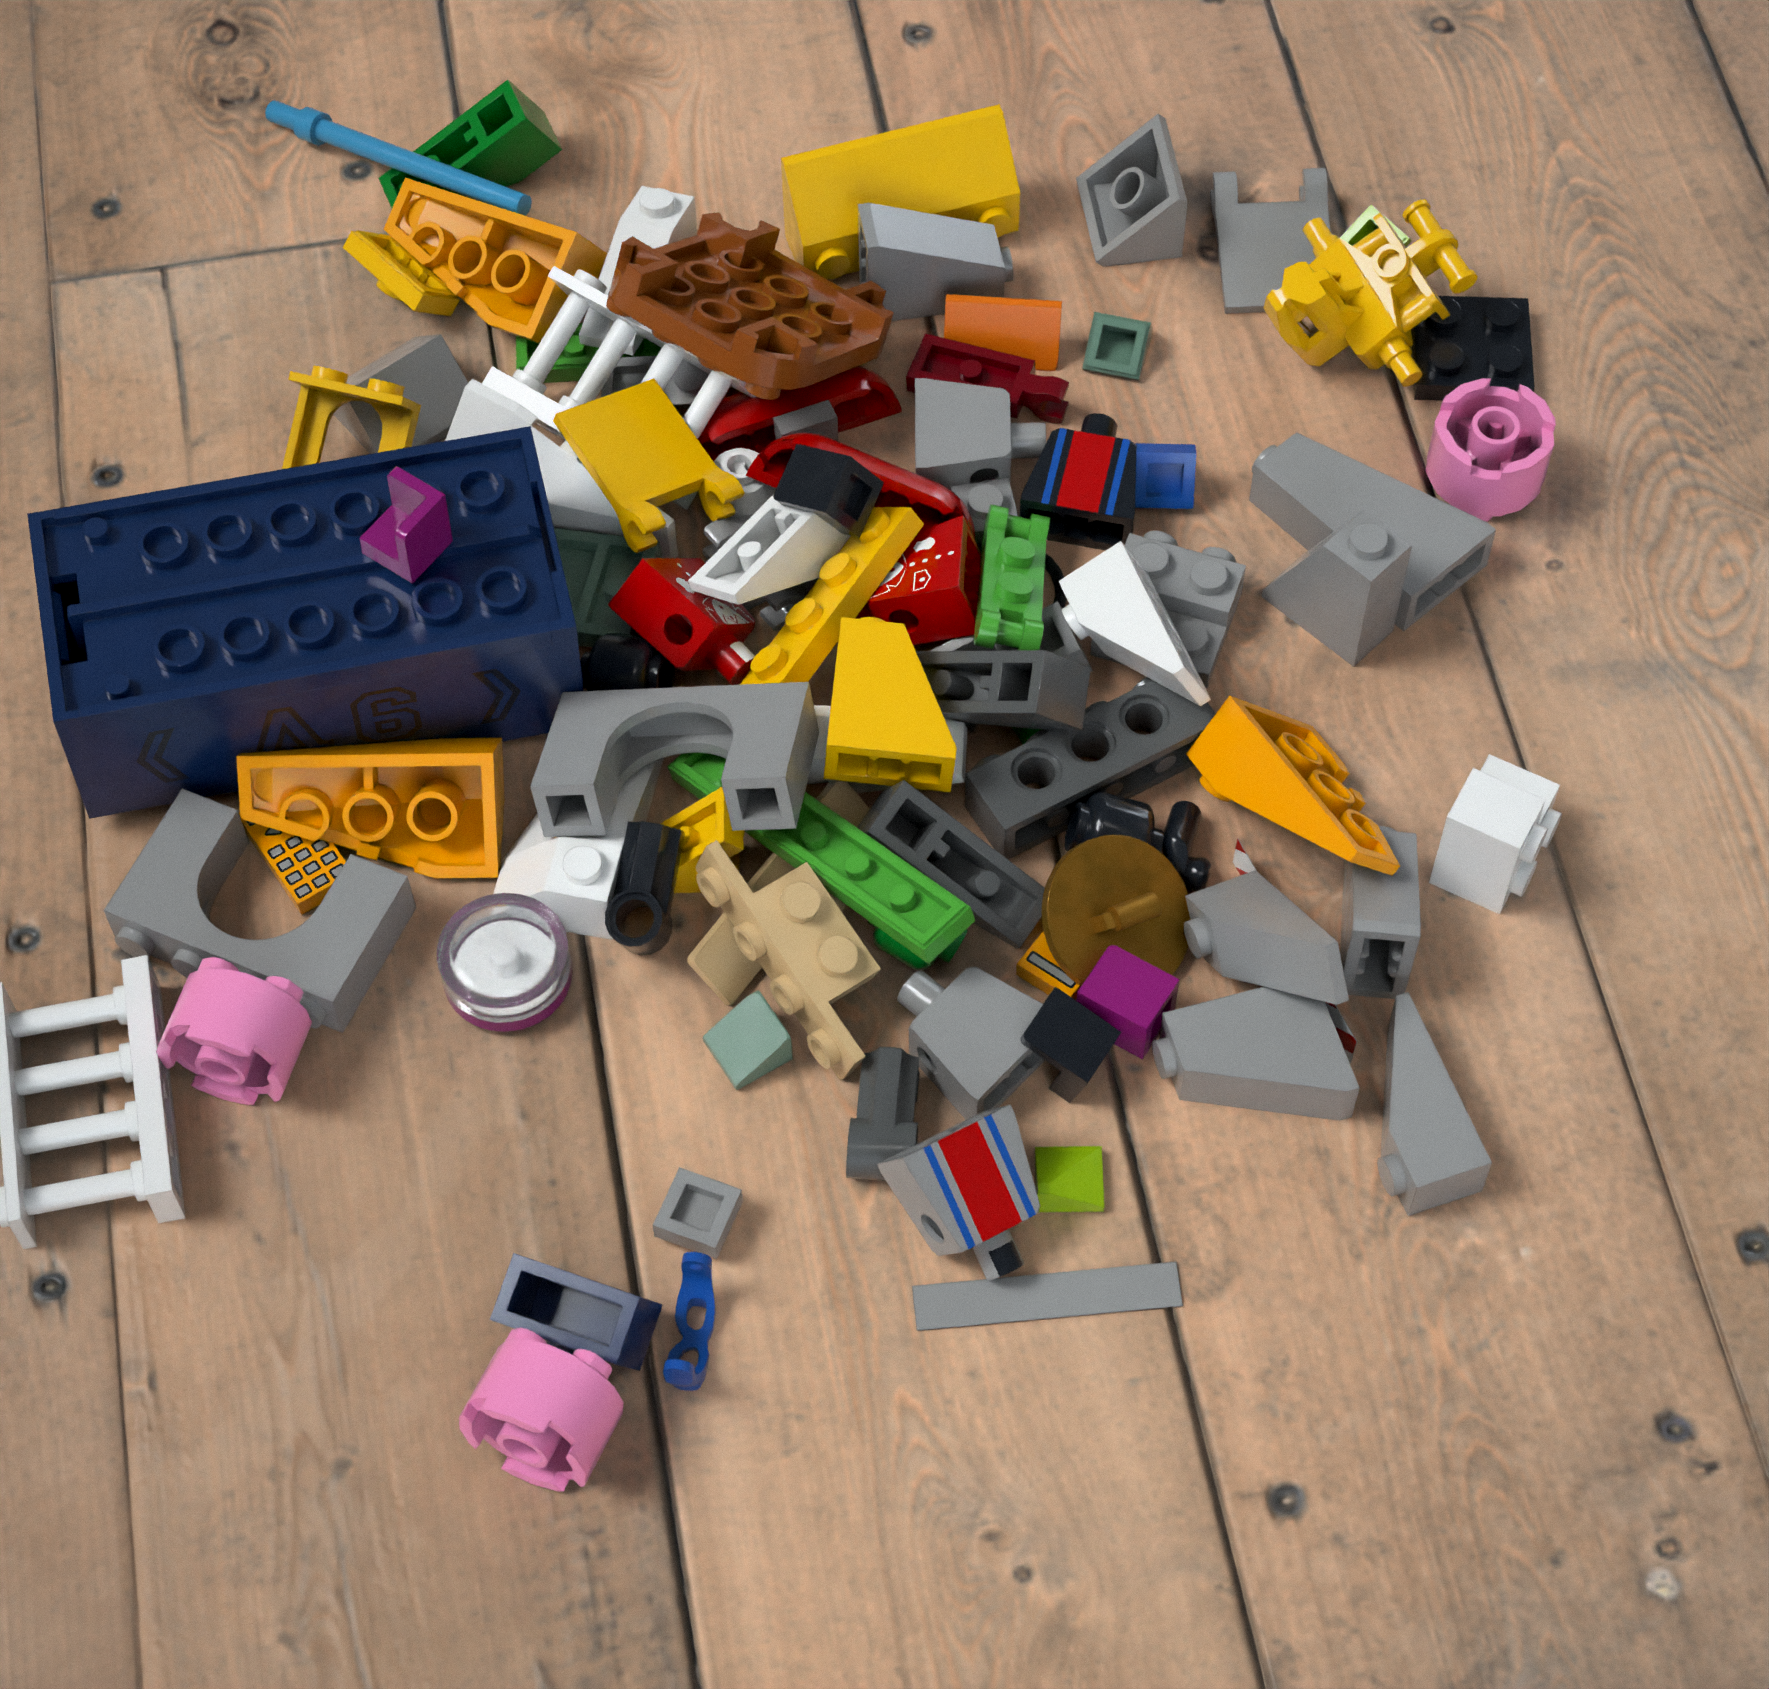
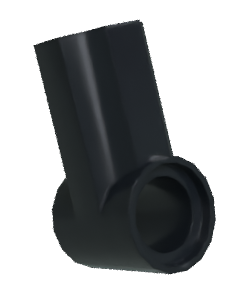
[605,821,685,955]

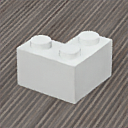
[1429,754,1562,914]

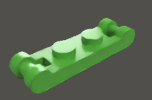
[974,504,1050,650]

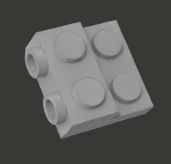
[1090,531,1246,688]

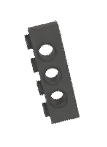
[965,677,1216,860]

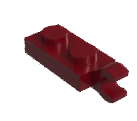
[906,333,1069,424]

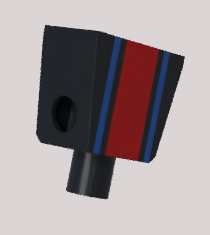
[1020,413,1136,551]

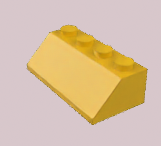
[781,104,1020,279]

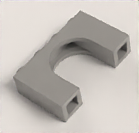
[530,682,819,837]
[104,789,416,1033]

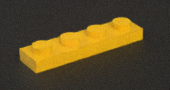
[740,507,924,685]

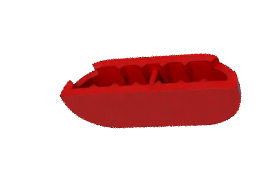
[698,365,902,462]
[746,433,975,539]

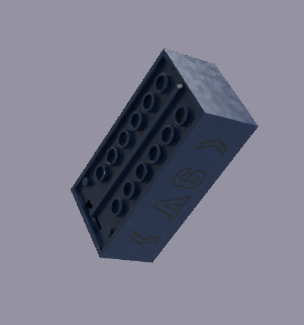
[27,426,584,819]

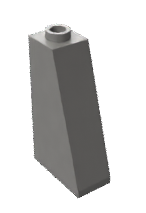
[1249,432,1496,631]

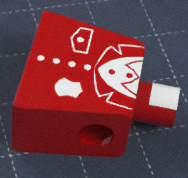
[856,516,981,645]
[608,558,755,685]

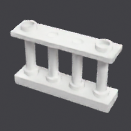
[482,266,756,510]
[0,955,185,1249]

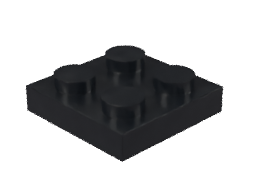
[1411,296,1535,401]

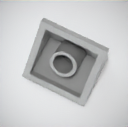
[1076,114,1188,267]
[333,334,468,454]

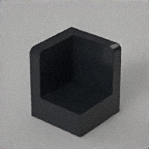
[773,444,884,538]
[1020,986,1121,1103]

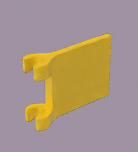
[553,379,744,554]

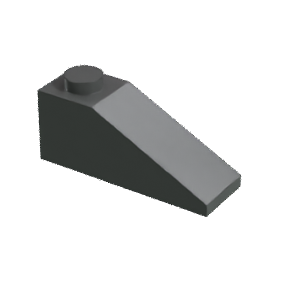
[916,650,1091,730]
[857,780,1045,949]

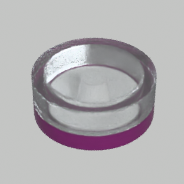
[437,893,573,1032]

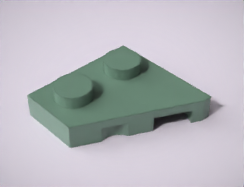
[554,528,663,647]

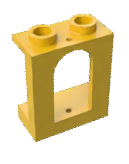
[282,365,421,469]

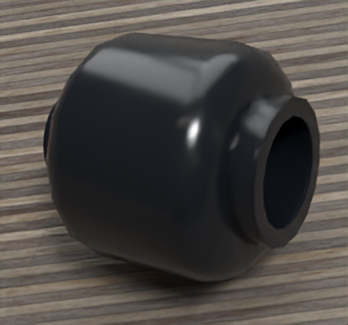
[580,632,675,691]
[1064,792,1164,852]

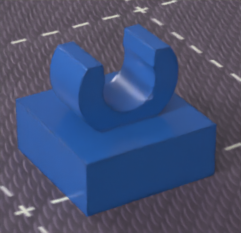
[1135,443,1197,509]

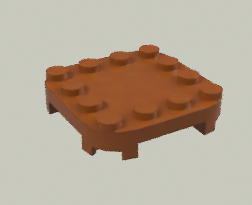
[606,212,894,400]

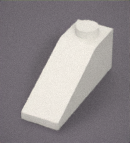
[579,186,697,355]
[688,495,850,605]
[1058,541,1211,706]

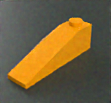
[384,178,607,343]
[1186,695,1400,876]
[236,738,505,878]

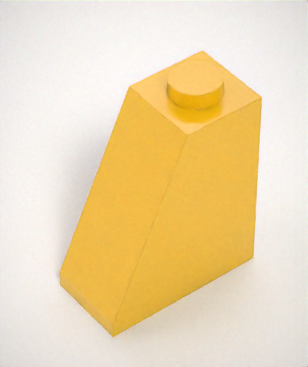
[823,617,957,792]

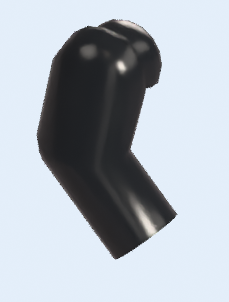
[1162,801,1211,892]

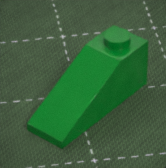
[378,79,563,208]

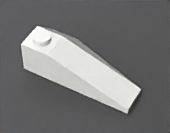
[445,379,678,558]
[488,758,664,940]

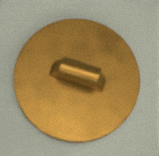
[1041,835,1190,986]

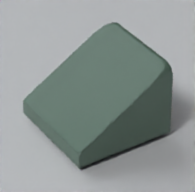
[1082,312,1153,381]
[703,990,793,1091]

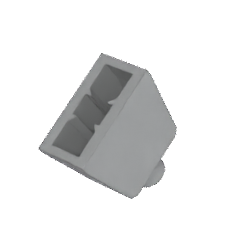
[915,378,1046,489]
[897,967,1045,1120]

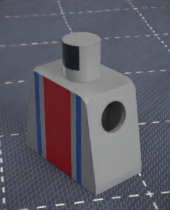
[877,1105,1040,1280]

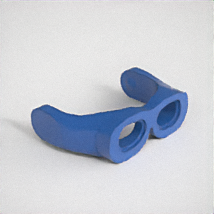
[663,1252,716,1391]

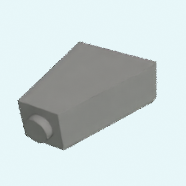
[858,203,1013,321]
[1262,510,1412,667]
[1340,826,1421,999]
[1152,987,1360,1121]

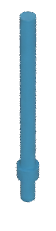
[265,100,532,216]

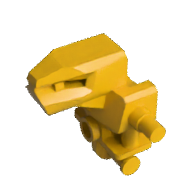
[1263,199,1478,387]

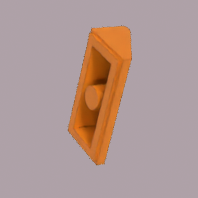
[944,294,1062,371]

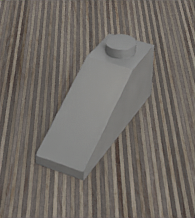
[1184,870,1349,1005]
[1377,992,1492,1216]

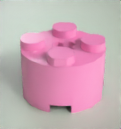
[1426,378,1556,522]
[156,957,312,1105]
[459,1328,624,1491]

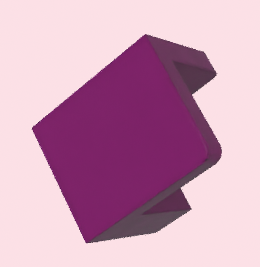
[359,466,453,584]
[1077,945,1180,1060]

